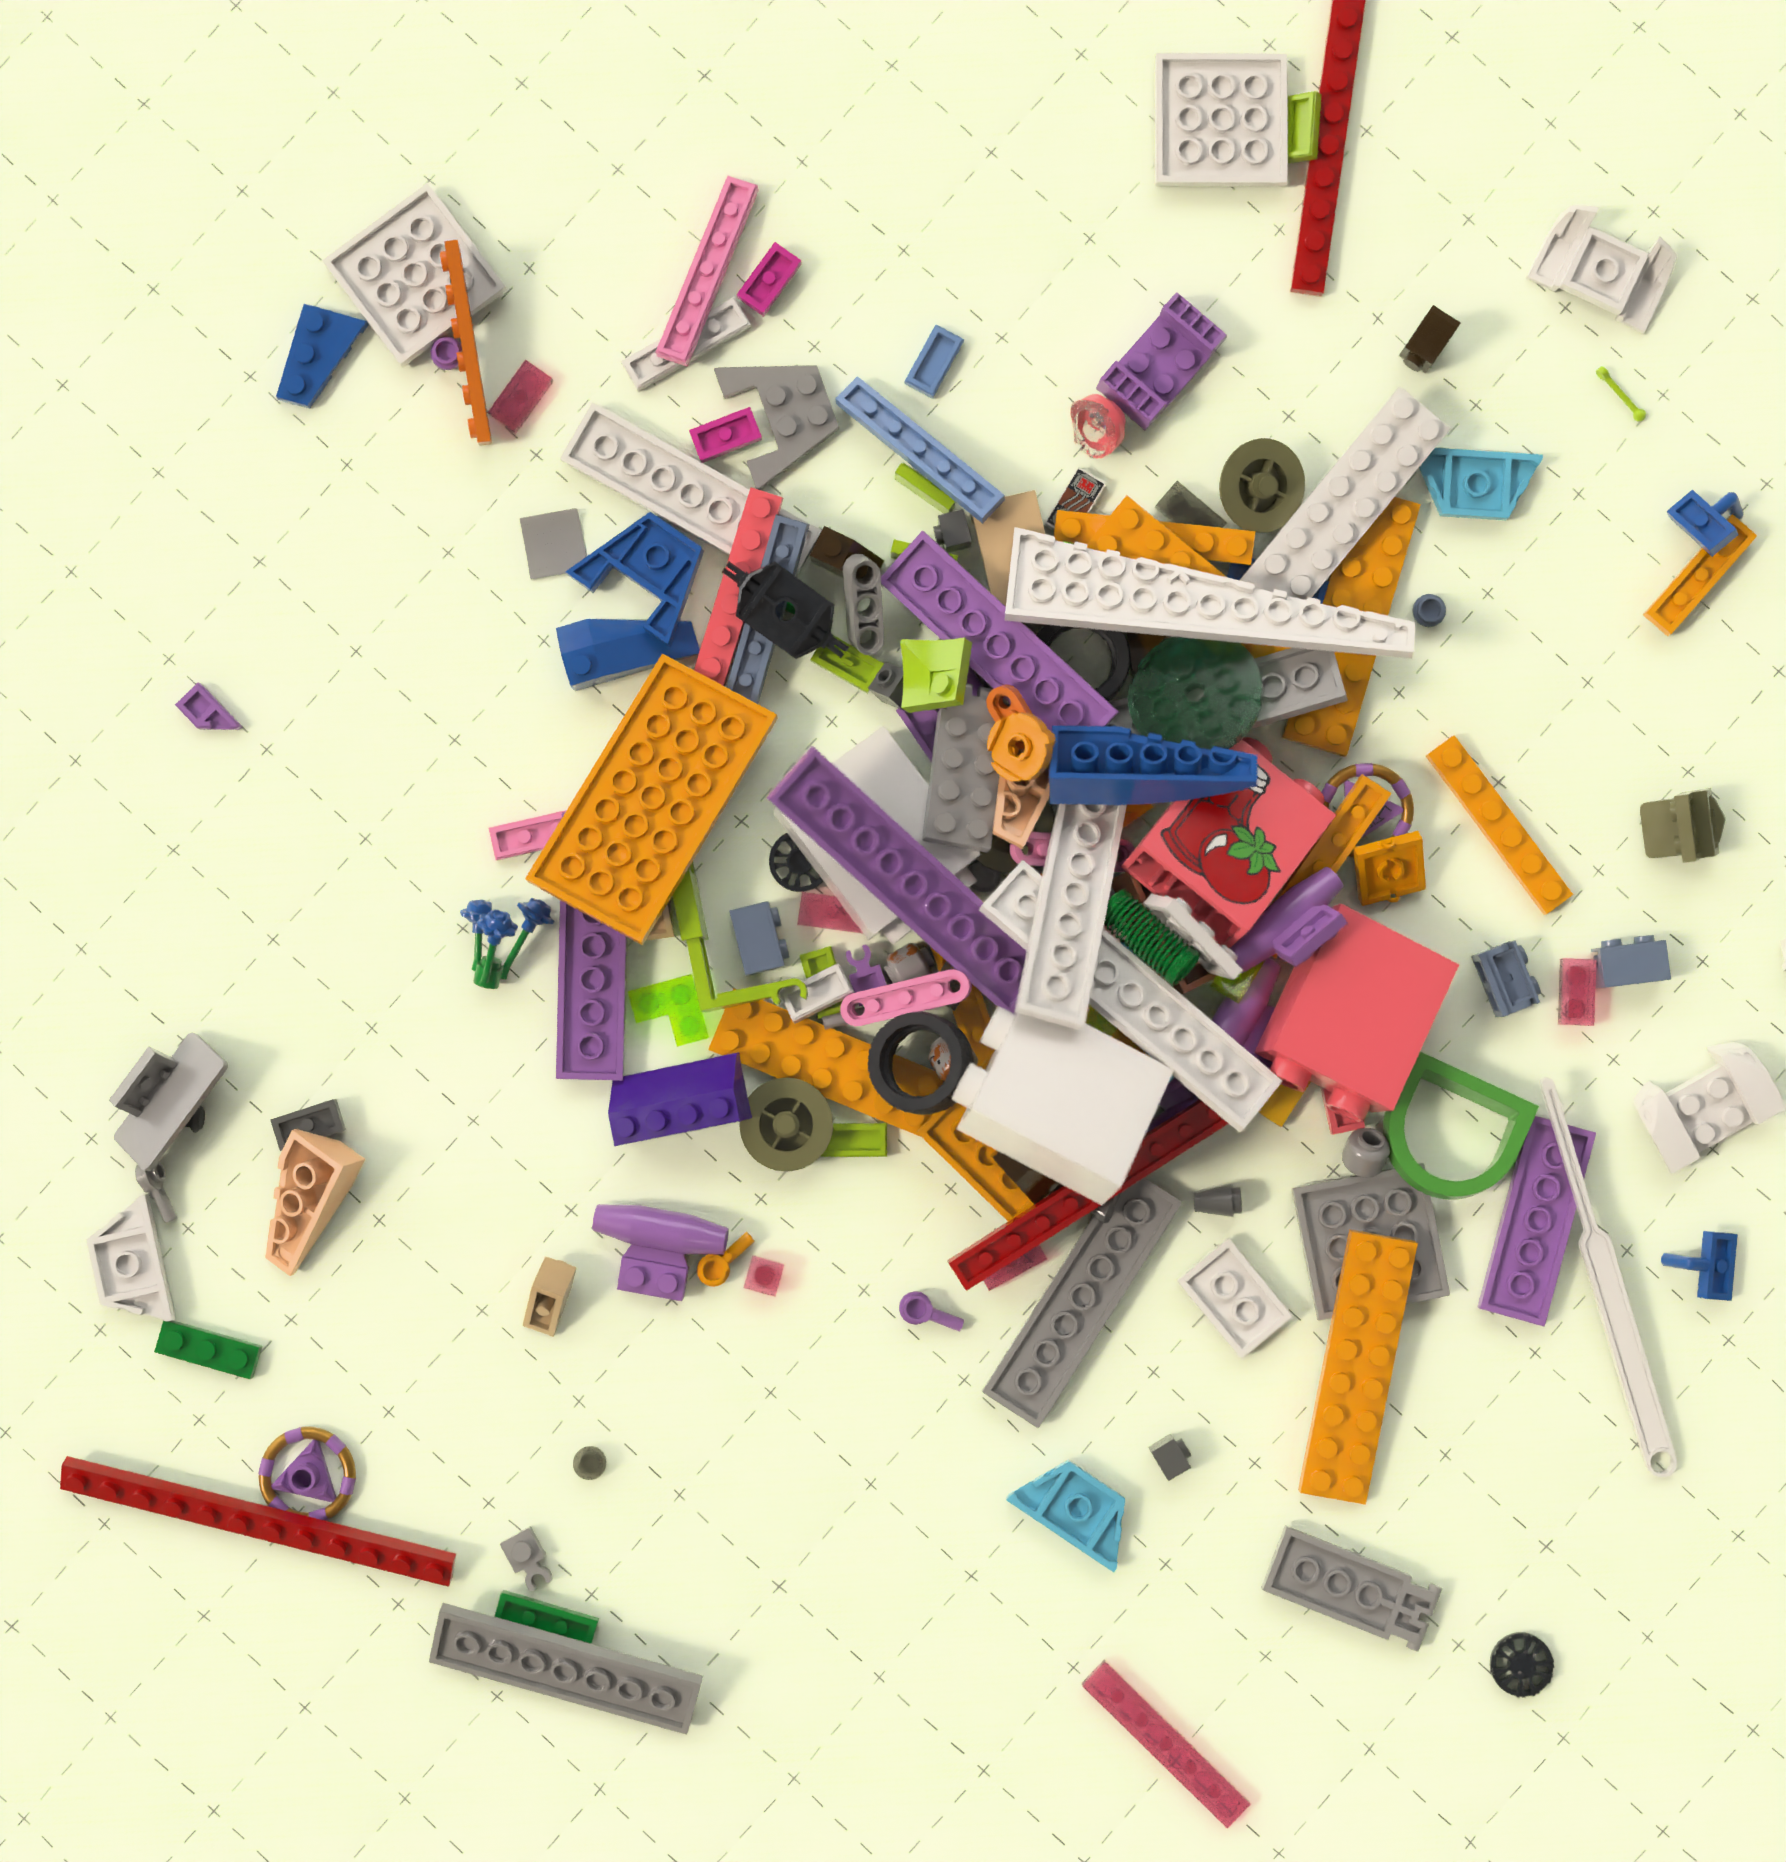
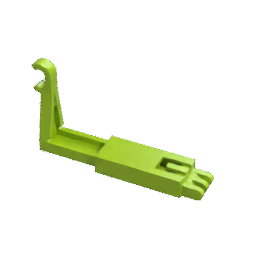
[673,862,808,1013]

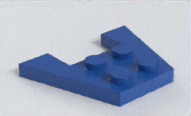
[565,512,704,648]

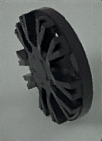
[769,833,824,892]
[1489,1632,1554,1698]

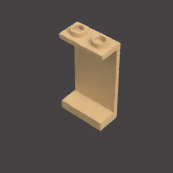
[970,490,1045,606]

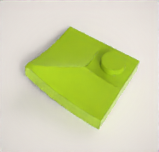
[900,637,972,713]

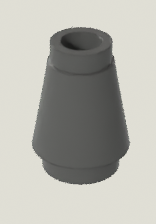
[1193,1184,1242,1217]

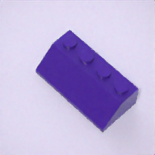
[608,1052,752,1147]

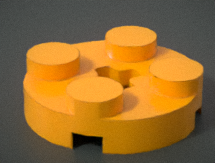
[987,713,1055,781]

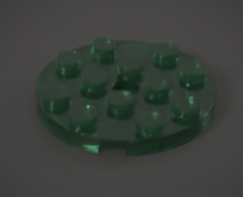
[1128,636,1264,750]

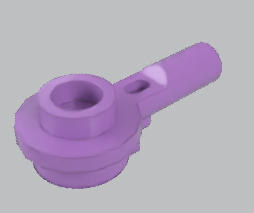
[899,1291,964,1332]

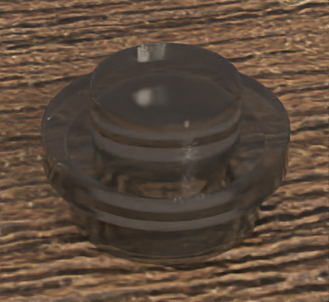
[573,1446,607,1480]

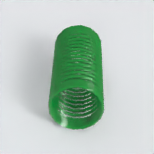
[1103,889,1200,986]

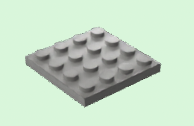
[1291,1163,1451,1321]

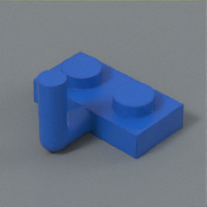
[1666,489,1744,557]
[1661,1231,1738,1301]

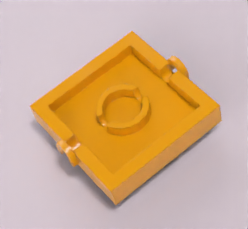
[1353,831,1426,906]

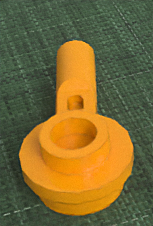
[697,1231,755,1287]

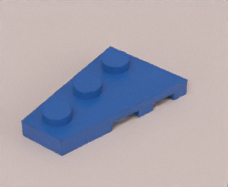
[276,303,369,409]

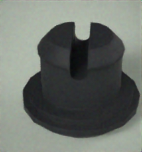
[185,1105,205,1133]

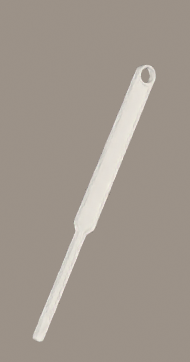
[1540,1077,1677,1478]

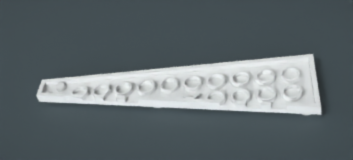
[1005,527,1415,659]

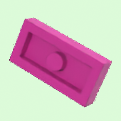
[736,242,802,317]
[689,407,762,463]

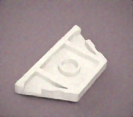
[86,1194,176,1321]

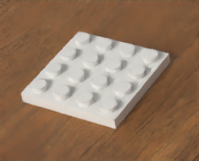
[1155,53,1288,187]
[322,182,507,368]

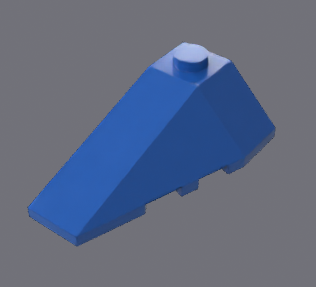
[556,619,700,692]

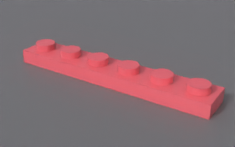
[694,487,784,686]

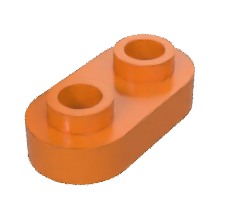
[986,684,1033,749]

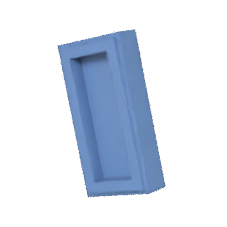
[904,324,964,399]

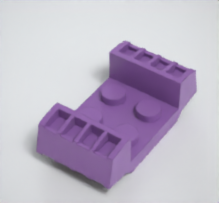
[1095,292,1227,431]

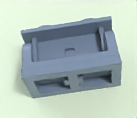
[729,901,790,976]
[1591,935,1671,988]
[1471,940,1541,1018]

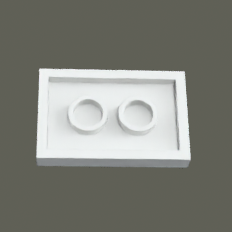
[1143,894,1243,980]
[1176,1238,1293,1359]

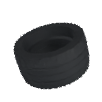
[1037,624,1130,702]
[867,1012,975,1115]

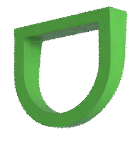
[1383,1052,1539,1200]

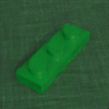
[154,1320,263,1380]
[494,1590,599,1644]

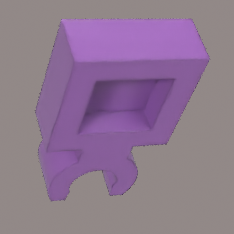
[846,944,887,1007]

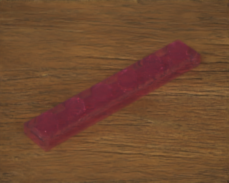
[1081,1659,1251,1829]

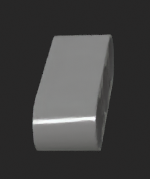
[843,554,884,655]

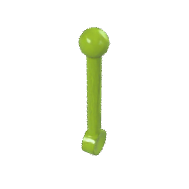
[1596,366,1646,422]

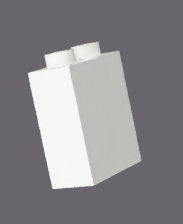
[773,725,981,945]
[952,1006,1173,1205]

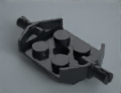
[721,560,849,659]

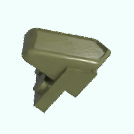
[1640,788,1726,863]

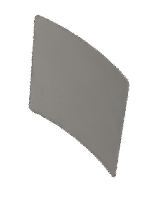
[519,508,586,579]

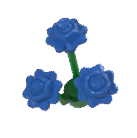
[460,898,555,989]

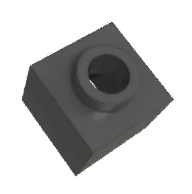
[933,509,972,553]
[868,661,904,711]
[1148,1433,1192,1482]

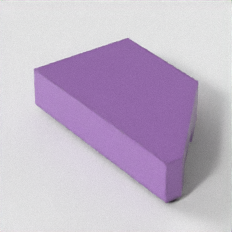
[175,682,243,730]

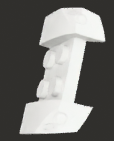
[1526,205,1677,334]
[1633,1042,1786,1174]

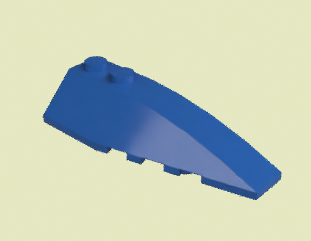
[1049,725,1257,805]

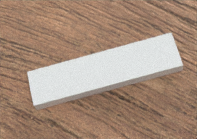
[621,296,751,392]

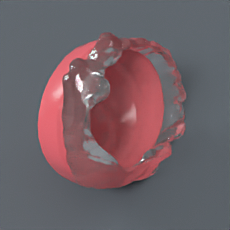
[1070,394,1126,459]

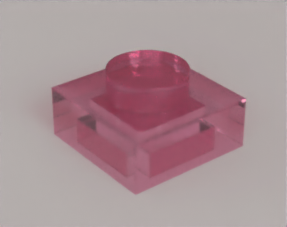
[743,1255,785,1297]

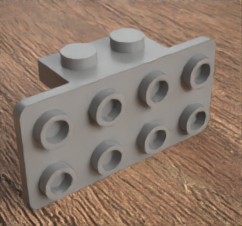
[109,1032,228,1171]

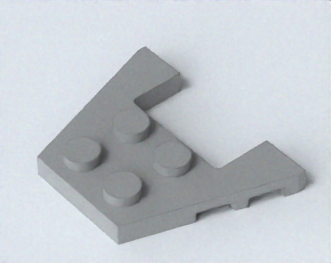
[714,365,839,490]

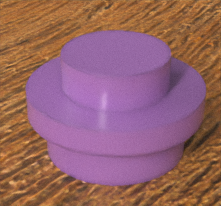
[431,336,462,370]

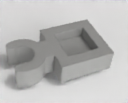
[499,1526,552,1592]

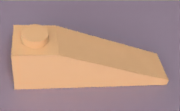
[992,749,1050,849]
[265,1129,365,1276]

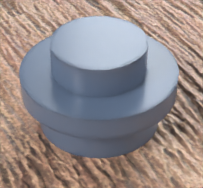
[1412,594,1446,627]

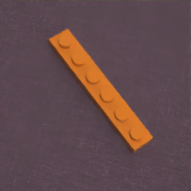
[440,239,492,446]

